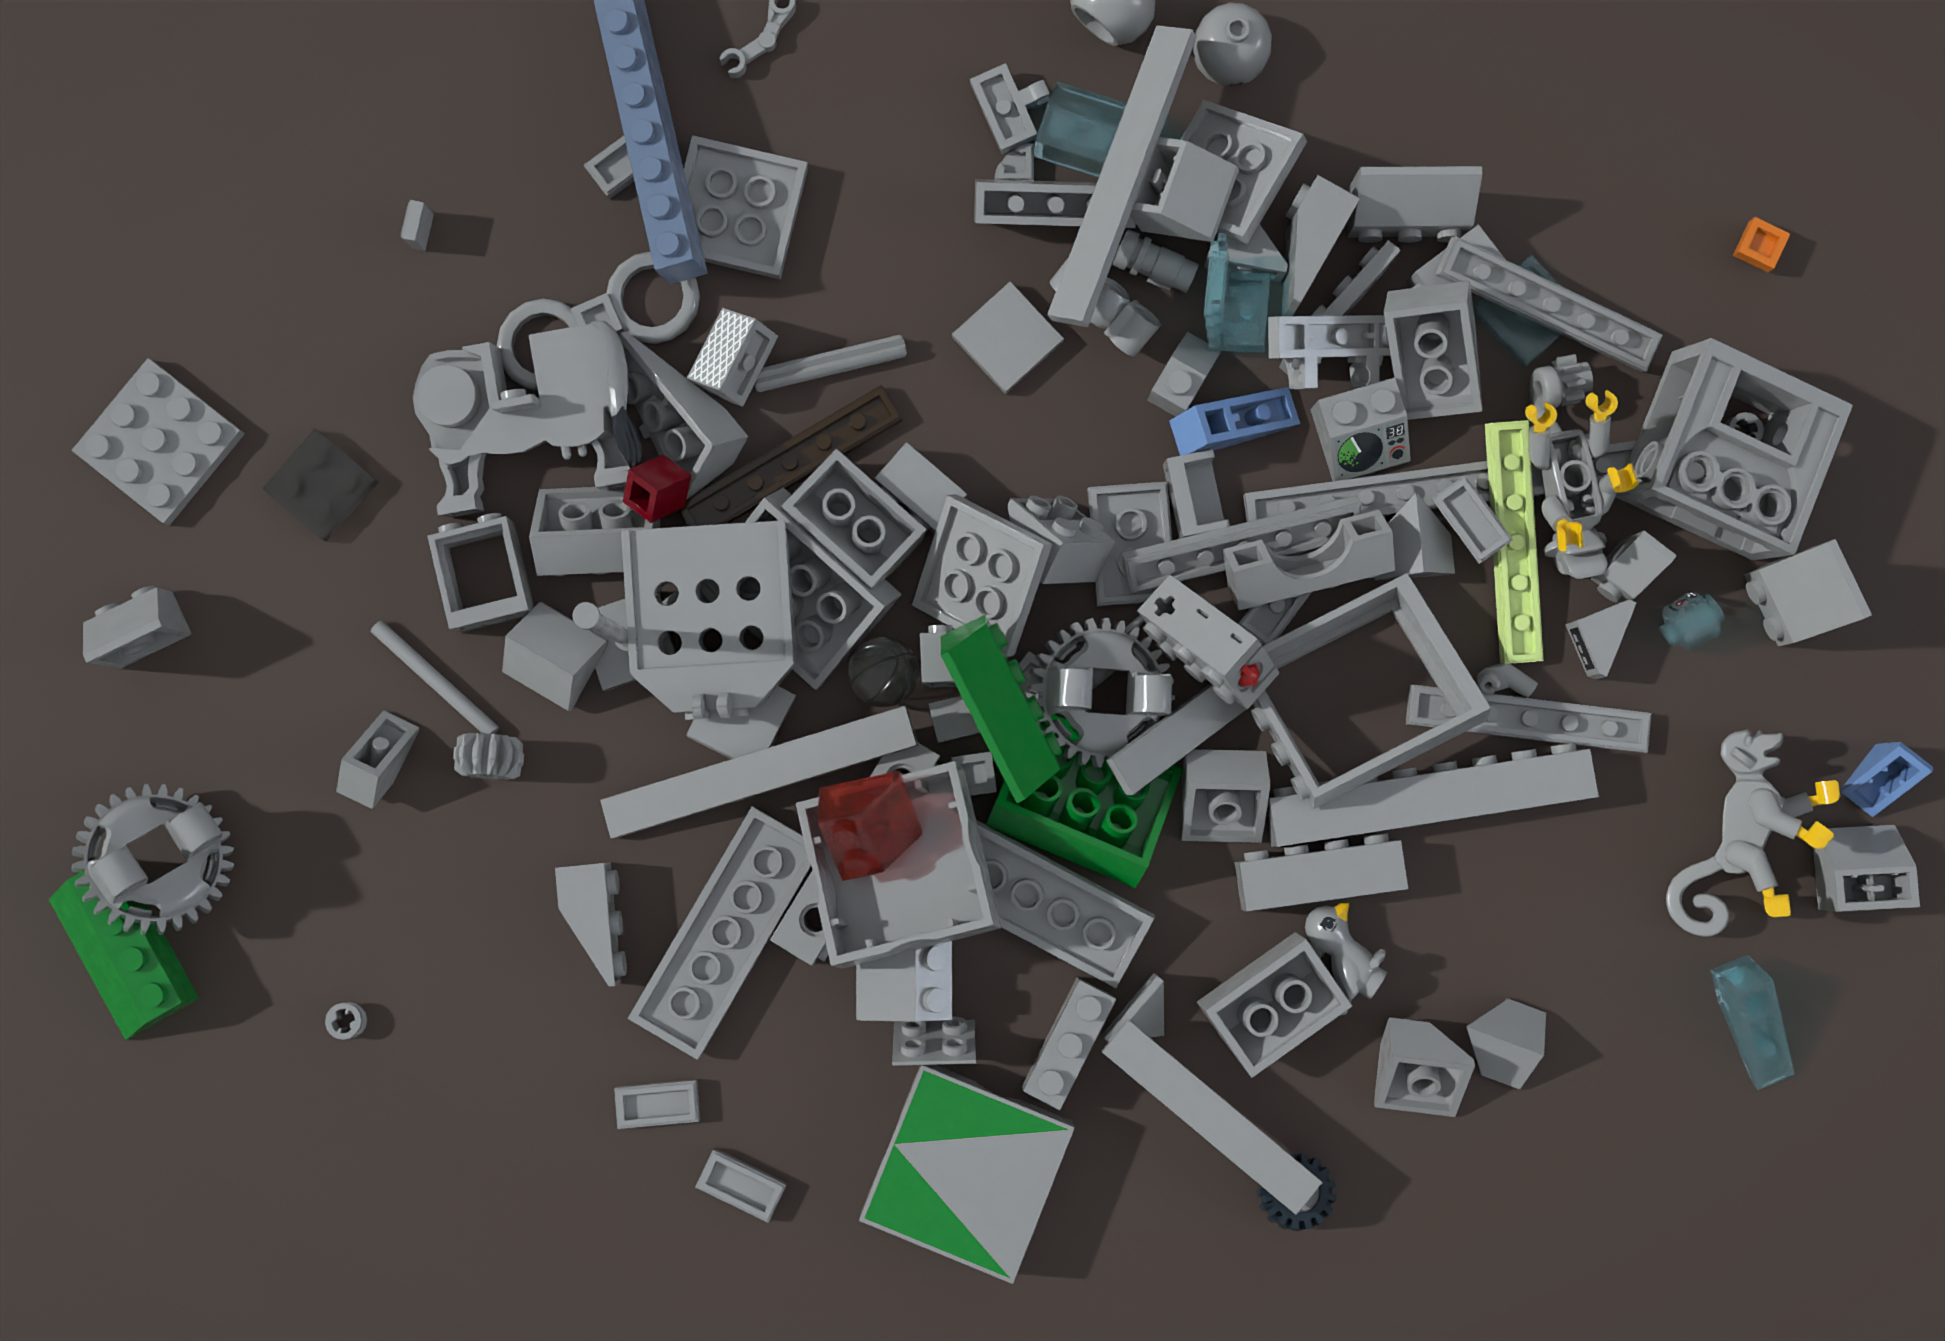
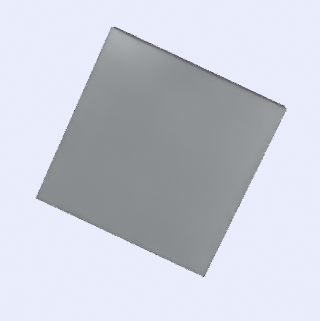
[952,282,1064,394]

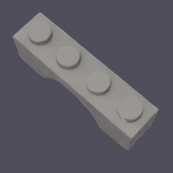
[1223,510,1395,610]

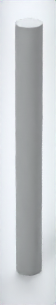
[370,620,499,734]

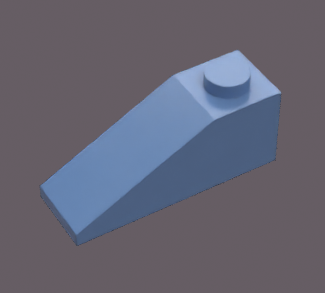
[1169,387,1300,456]

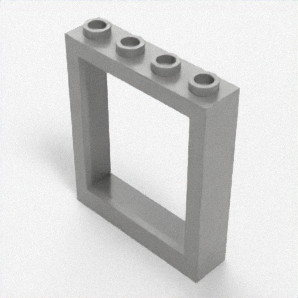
[1251,573,1491,809]

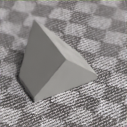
[1374,492,1455,581]
[1466,998,1546,1089]

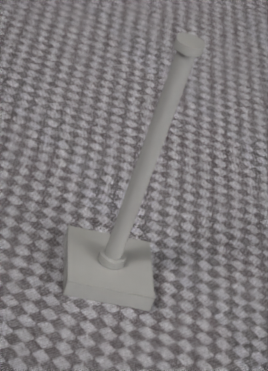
[572,599,677,691]

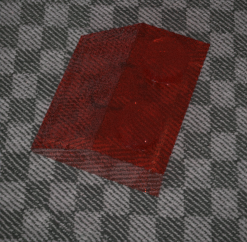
[818,771,923,881]

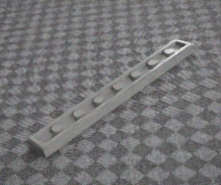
[1047,25,1197,327]
[600,706,919,839]

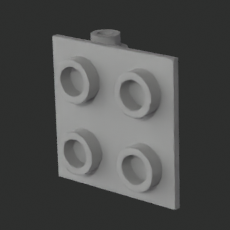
[892,1017,976,1066]

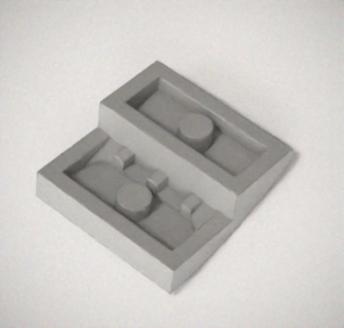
[687,686,796,759]

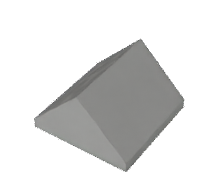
[502,602,609,711]

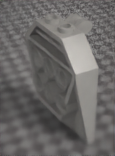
[621,520,798,720]

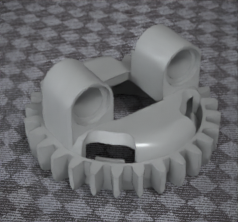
[1027,618,1175,768]
[71,784,234,935]

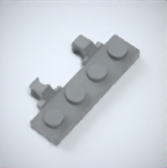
[1268,315,1391,389]

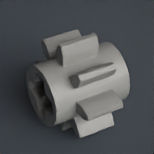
[1551,354,1593,406]

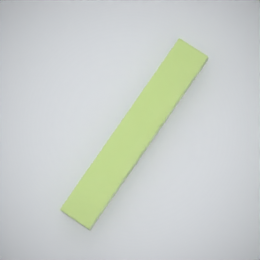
[1485,420,1544,664]

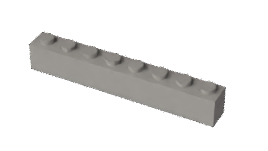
[1266,743,1599,847]

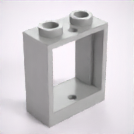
[427,513,535,633]

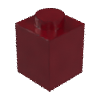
[622,454,692,523]

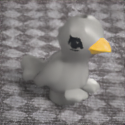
[1305,903,1387,1015]

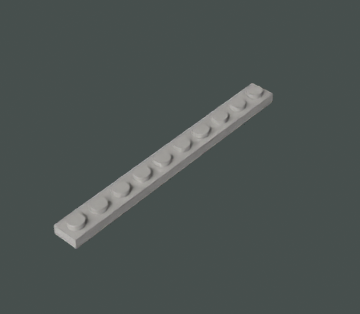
[1243,441,1636,522]

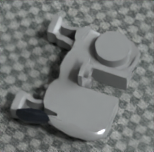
[413,321,642,518]

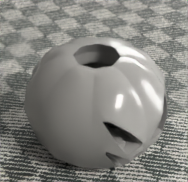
[1070,0,1155,46]

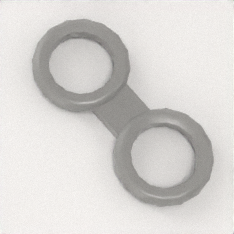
[497,251,700,391]

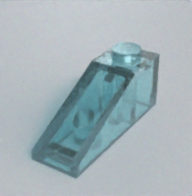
[1710,955,1795,1090]

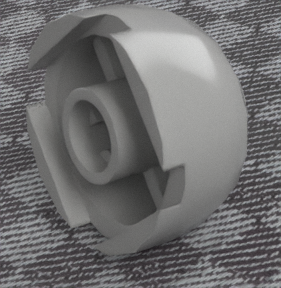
[1193,2,1272,86]

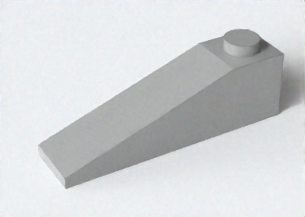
[619,331,748,500]

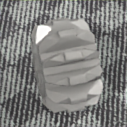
[453,732,524,780]

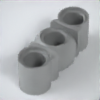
[1049,257,1161,357]

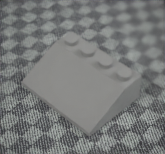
[740,488,902,690]

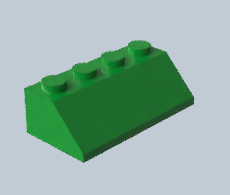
[940,615,1063,803]
[49,872,200,1040]

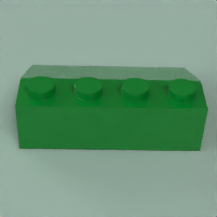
[986,714,1183,888]

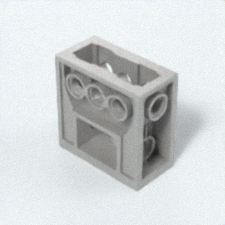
[1616,338,1853,561]

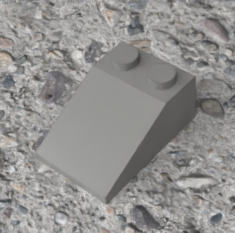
[1282,175,1360,316]
[1384,281,1483,420]
[1744,539,1872,647]

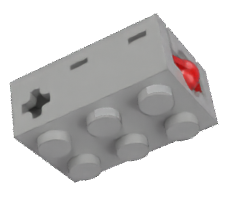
[1137,575,1279,709]

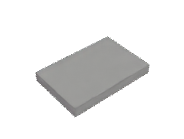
[1087,481,1172,607]

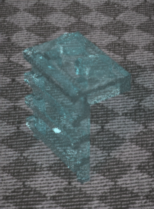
[1204,233,1271,353]

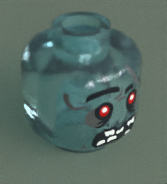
[1659,592,1725,651]

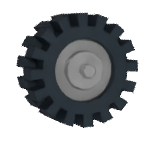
[1257,1153,1337,1231]

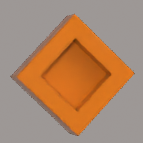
[1733,217,1790,273]

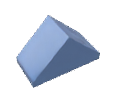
[1841,742,1933,817]

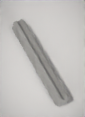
[754,335,907,392]

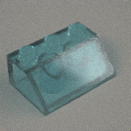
[1034,81,1169,177]

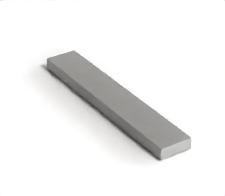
[1435,236,1663,372]
[1122,496,1362,594]
[1405,684,1652,753]
[1102,1019,1323,1215]

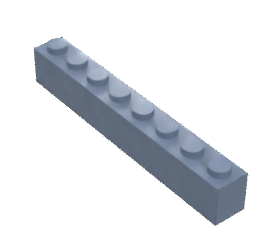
[594,0,708,285]

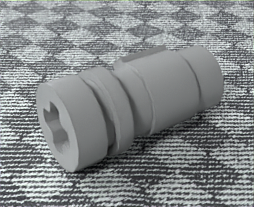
[1112,229,1199,293]

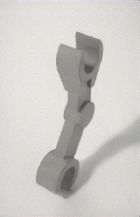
[720,0,796,79]

